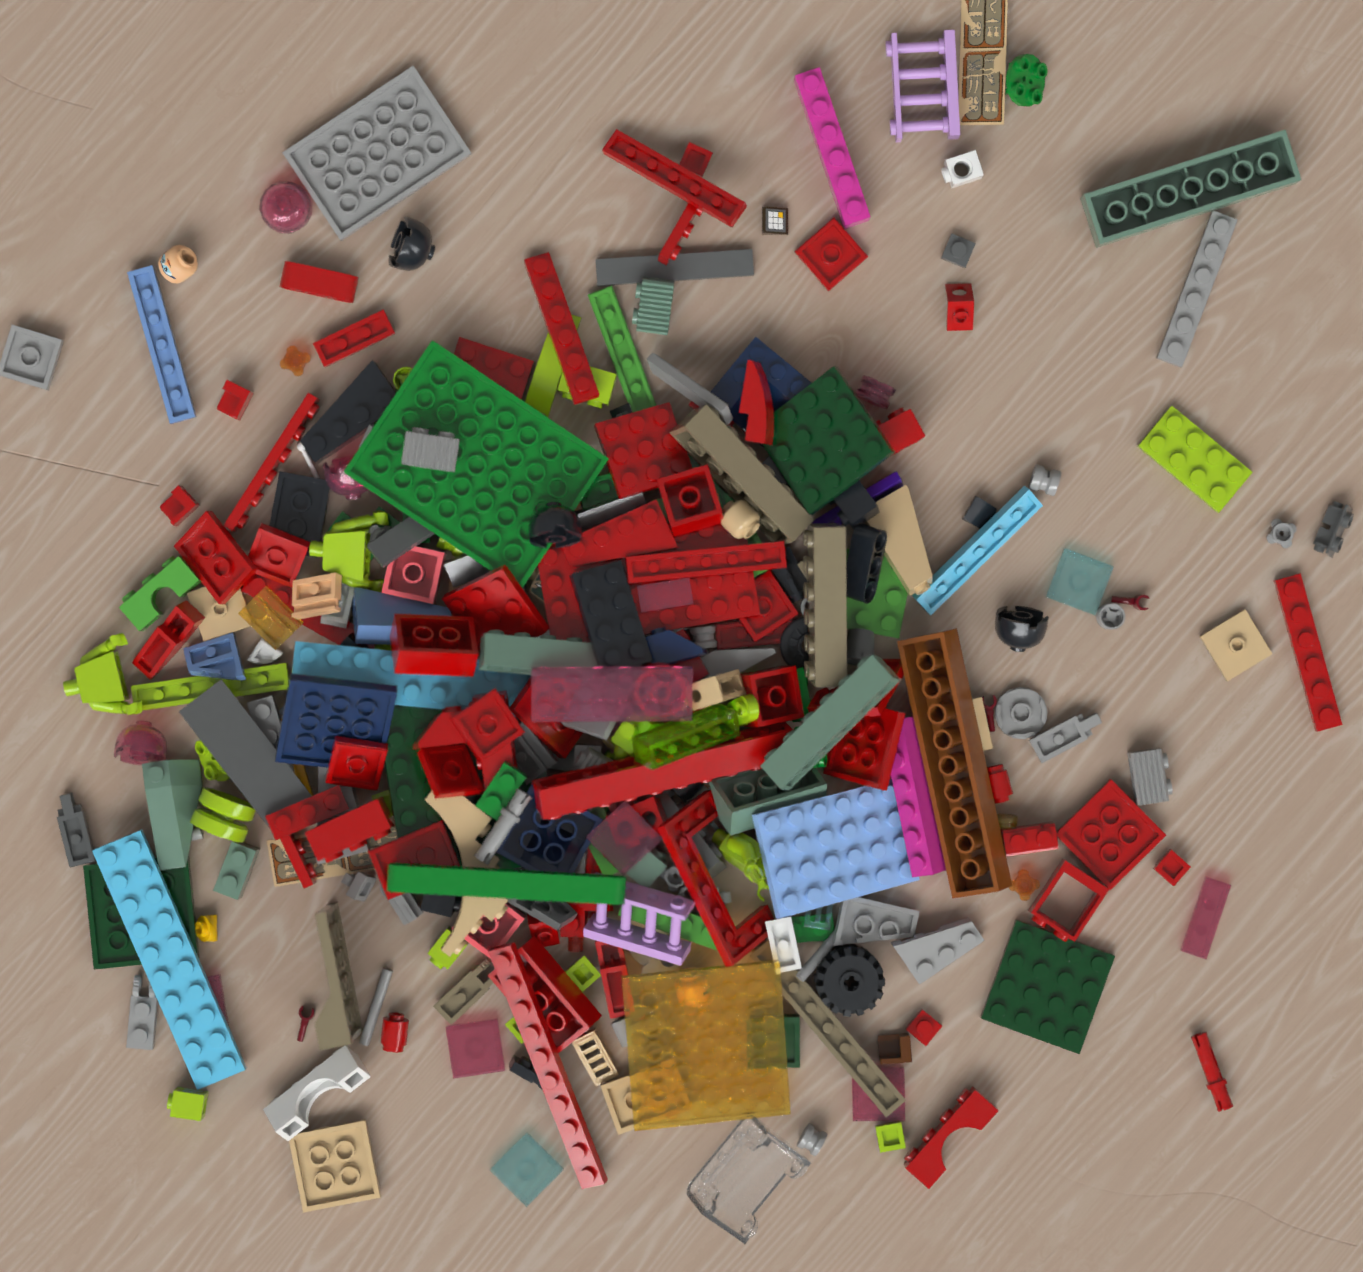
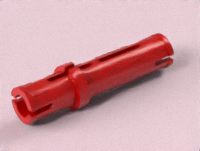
[1191,1031,1234,1112]

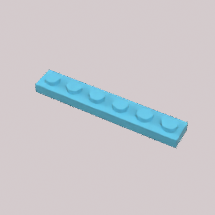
[912,486,1043,615]

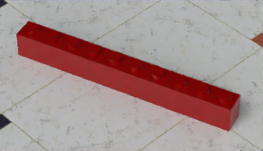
[532,721,793,820]

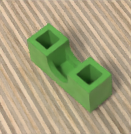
[119,556,201,631]

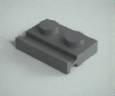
[514,723,558,785]

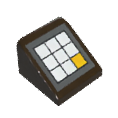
[762,207,788,235]

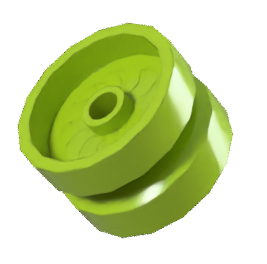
[190,787,256,843]

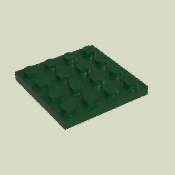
[762,366,895,515]
[83,856,199,970]
[980,920,1115,1054]

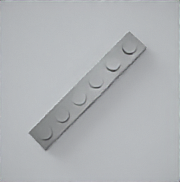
[1156,210,1237,368]

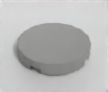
[994,687,1047,739]

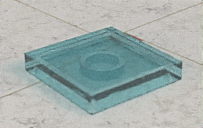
[1046,548,1114,616]
[490,1132,564,1207]

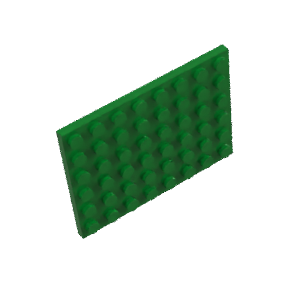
[343,340,609,588]

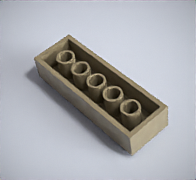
[670,405,814,544]
[803,523,847,687]

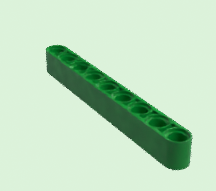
[387,863,626,905]

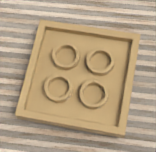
[289,1119,381,1213]

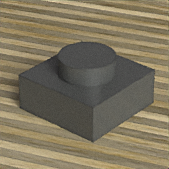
[941,234,976,269]

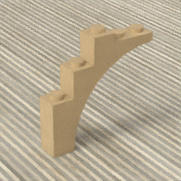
[424,790,508,957]

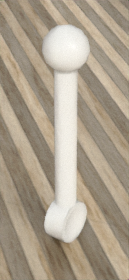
[297,441,320,479]

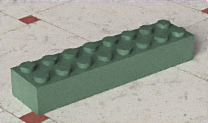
[1080,129,1302,248]

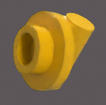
[195,914,217,942]

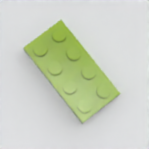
[1137,406,1253,513]

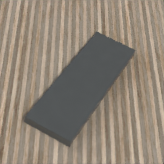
[179,679,312,829]

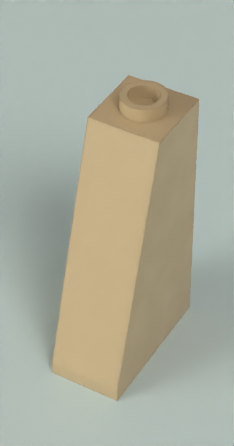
[864,485,933,596]

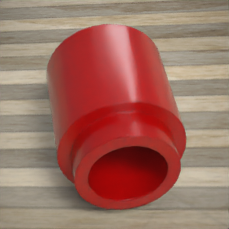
[987,764,1013,804]
[381,1012,409,1053]

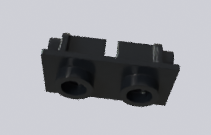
[772,546,808,603]

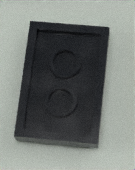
[269,471,332,558]

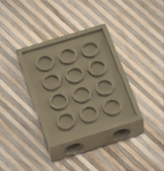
[315,902,363,1050]

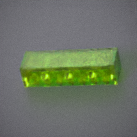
[631,703,740,770]

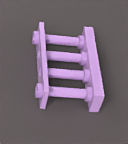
[886,30,960,142]
[583,872,695,966]

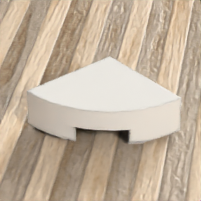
[247,638,284,664]

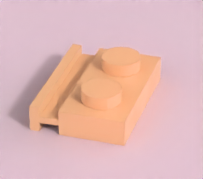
[292,573,342,620]

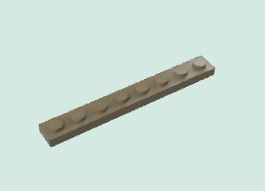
[750,940,906,1117]

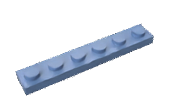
[127,265,197,424]

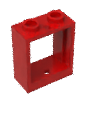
[1028,859,1110,942]

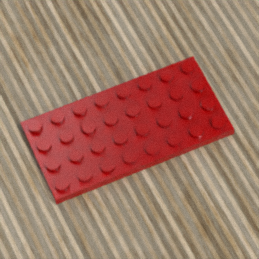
[538,523,760,643]

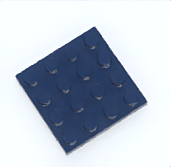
[275,673,397,768]

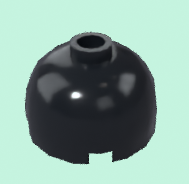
[388,216,435,271]
[529,501,582,548]
[995,606,1049,652]

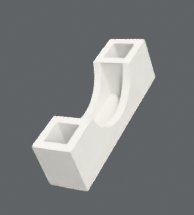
[263,1045,371,1141]

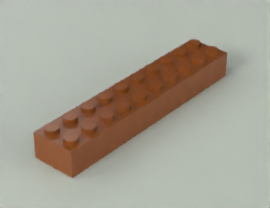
[897,628,1012,899]

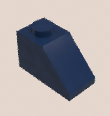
[645,627,707,665]

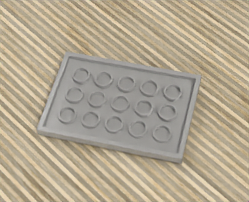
[282,66,472,241]

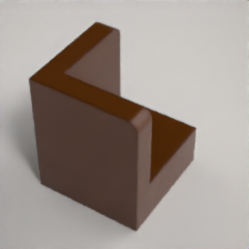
[877,1033,912,1065]

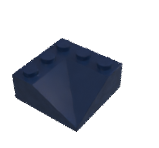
[710,337,812,449]
[496,782,603,873]

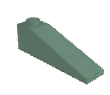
[142,759,203,871]

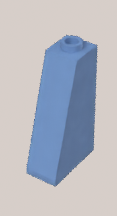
[352,588,452,644]

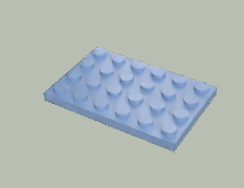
[752,778,920,919]

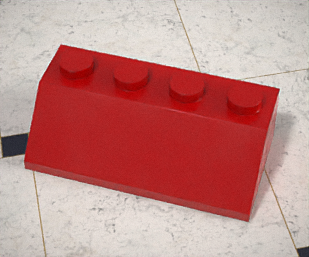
[487,936,602,1053]

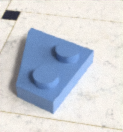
[183,632,246,681]

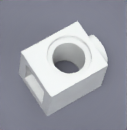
[941,150,984,188]

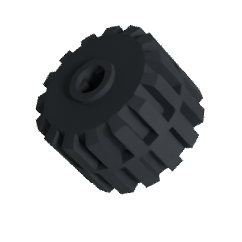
[814,944,885,1017]

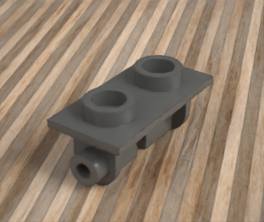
[1313,501,1354,558]

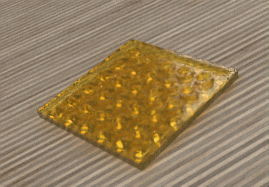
[621,960,791,1131]

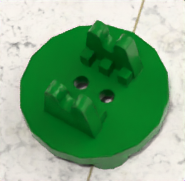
[1005,54,1048,107]

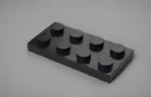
[569,560,653,676]

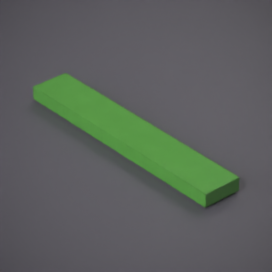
[588,286,657,412]

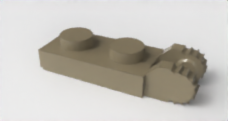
[433,957,493,1025]

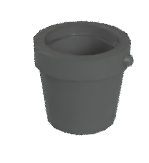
[847,628,874,666]

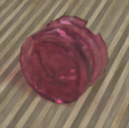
[855,375,896,409]

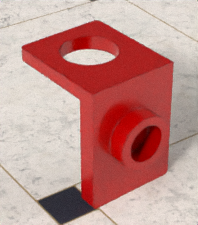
[945,283,974,331]
[527,913,560,947]

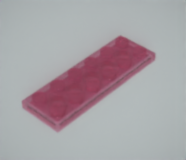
[531,667,693,722]

